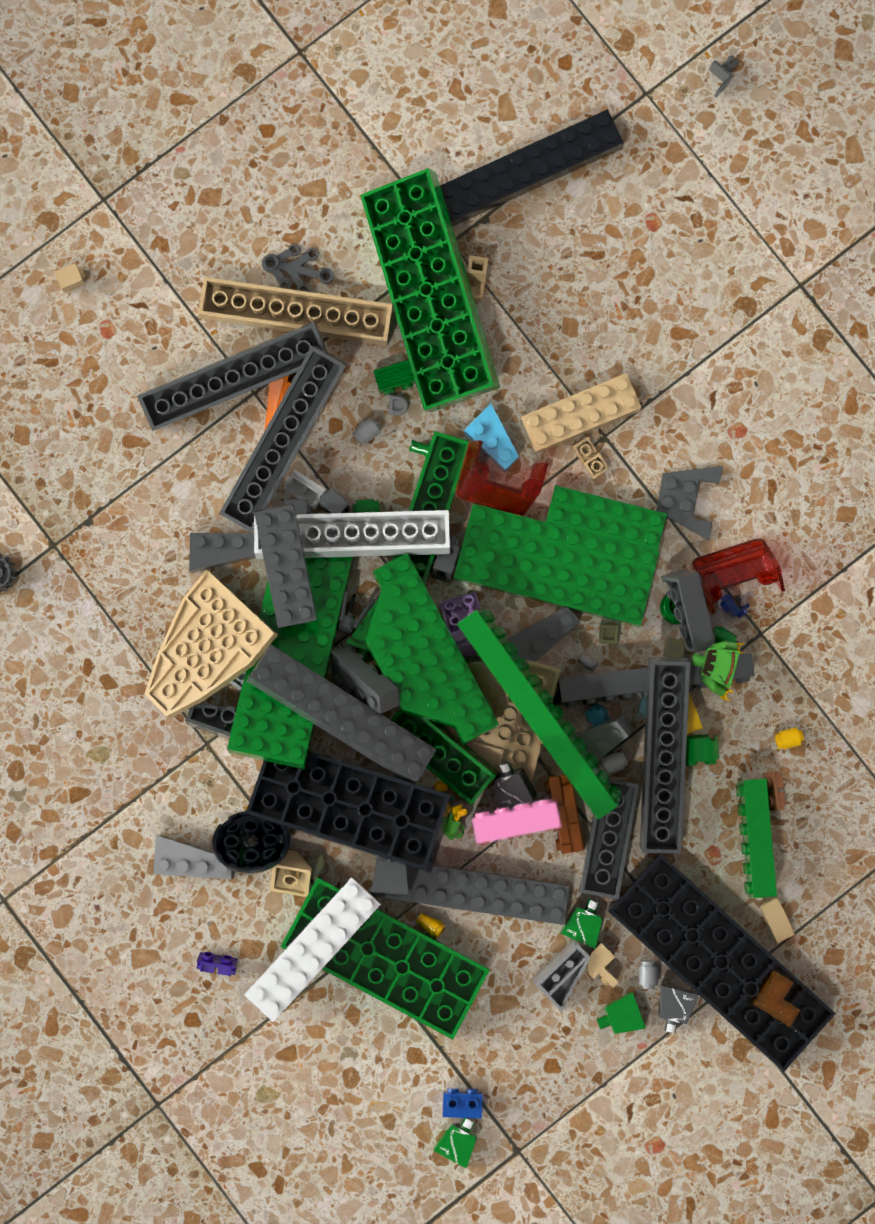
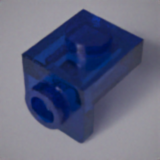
[720,593,750,618]

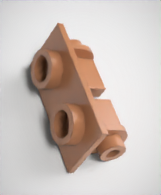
[763,771,786,811]

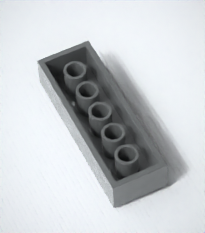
[254,503,318,628]
[579,779,639,900]

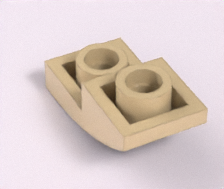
[571,436,609,479]
[759,897,794,943]

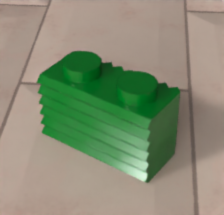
[373,359,416,396]

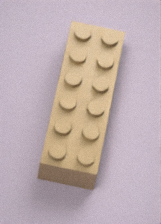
[520,373,642,455]

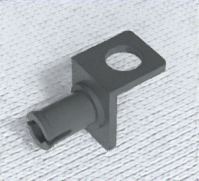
[709,55,739,98]

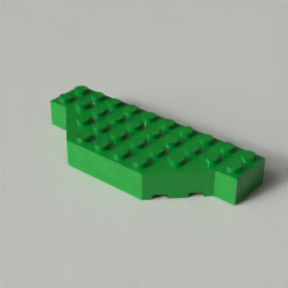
[365,553,499,745]

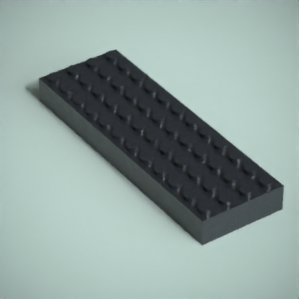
[607,853,836,1072]

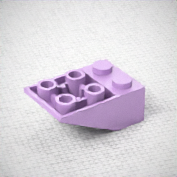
[439,592,481,658]

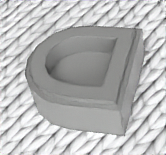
[388,395,408,416]
[578,654,598,671]

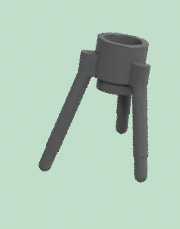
[338,591,375,632]

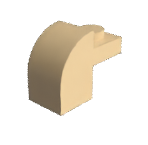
[467,256,489,303]
[586,942,618,987]

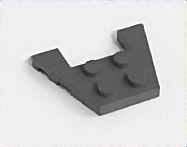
[656,466,722,540]

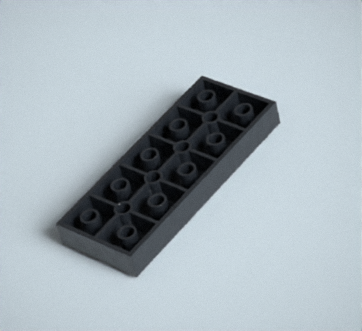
[246,751,455,874]

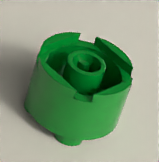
[685,734,720,766]

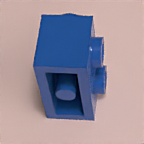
[443,1088,482,1118]

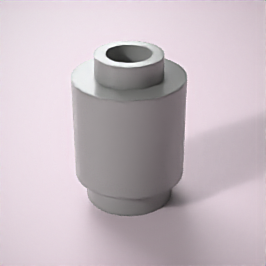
[352,418,381,445]
[639,961,658,989]

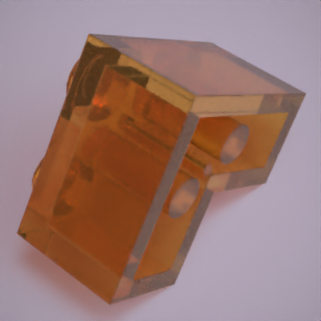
[753,971,800,1027]

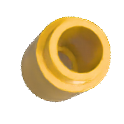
[774,727,804,750]

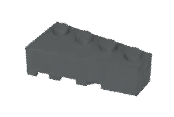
[189,533,256,573]

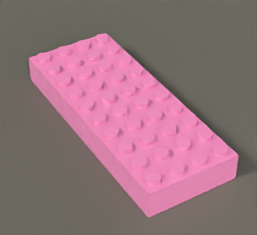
[471,799,561,844]

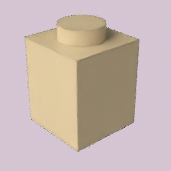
[54,263,86,293]

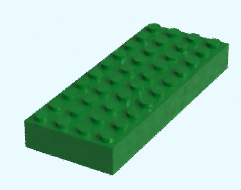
[454,504,659,628]
[280,877,490,1040]

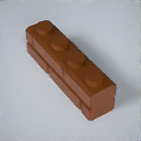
[545,775,585,854]

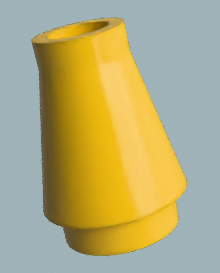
[416,912,446,939]

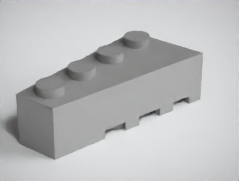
[153,835,234,879]

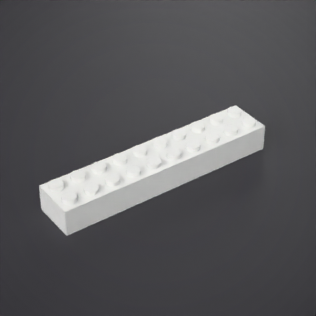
[254,510,450,559]

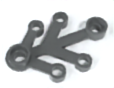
[262,244,334,292]

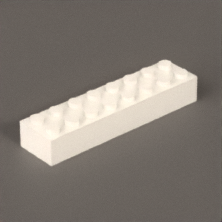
[245,877,381,1022]

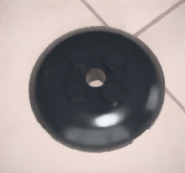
[212,811,290,874]

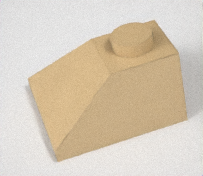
[270,850,312,897]

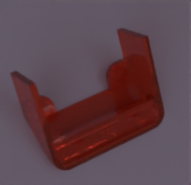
[456,440,549,516]
[692,539,785,614]

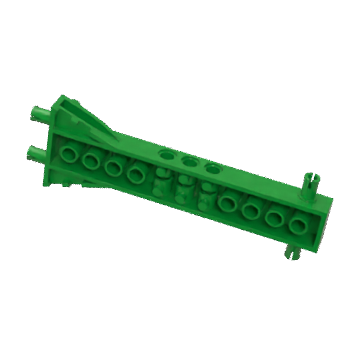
[345,431,485,663]

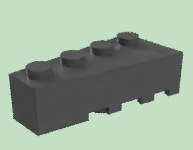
[661,570,716,653]
[507,607,580,662]
[331,644,399,714]
[185,704,237,739]

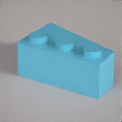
[464,403,519,473]

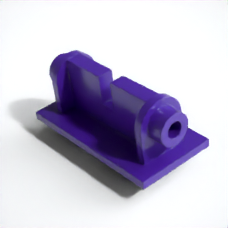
[197,952,238,976]

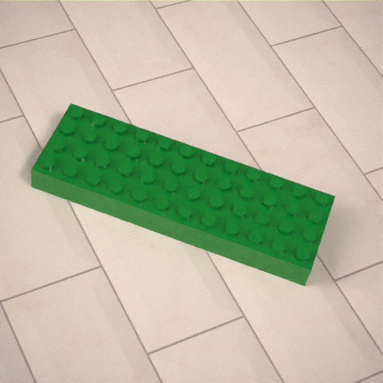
[360,168,501,412]
[227,557,355,769]
[457,609,622,820]

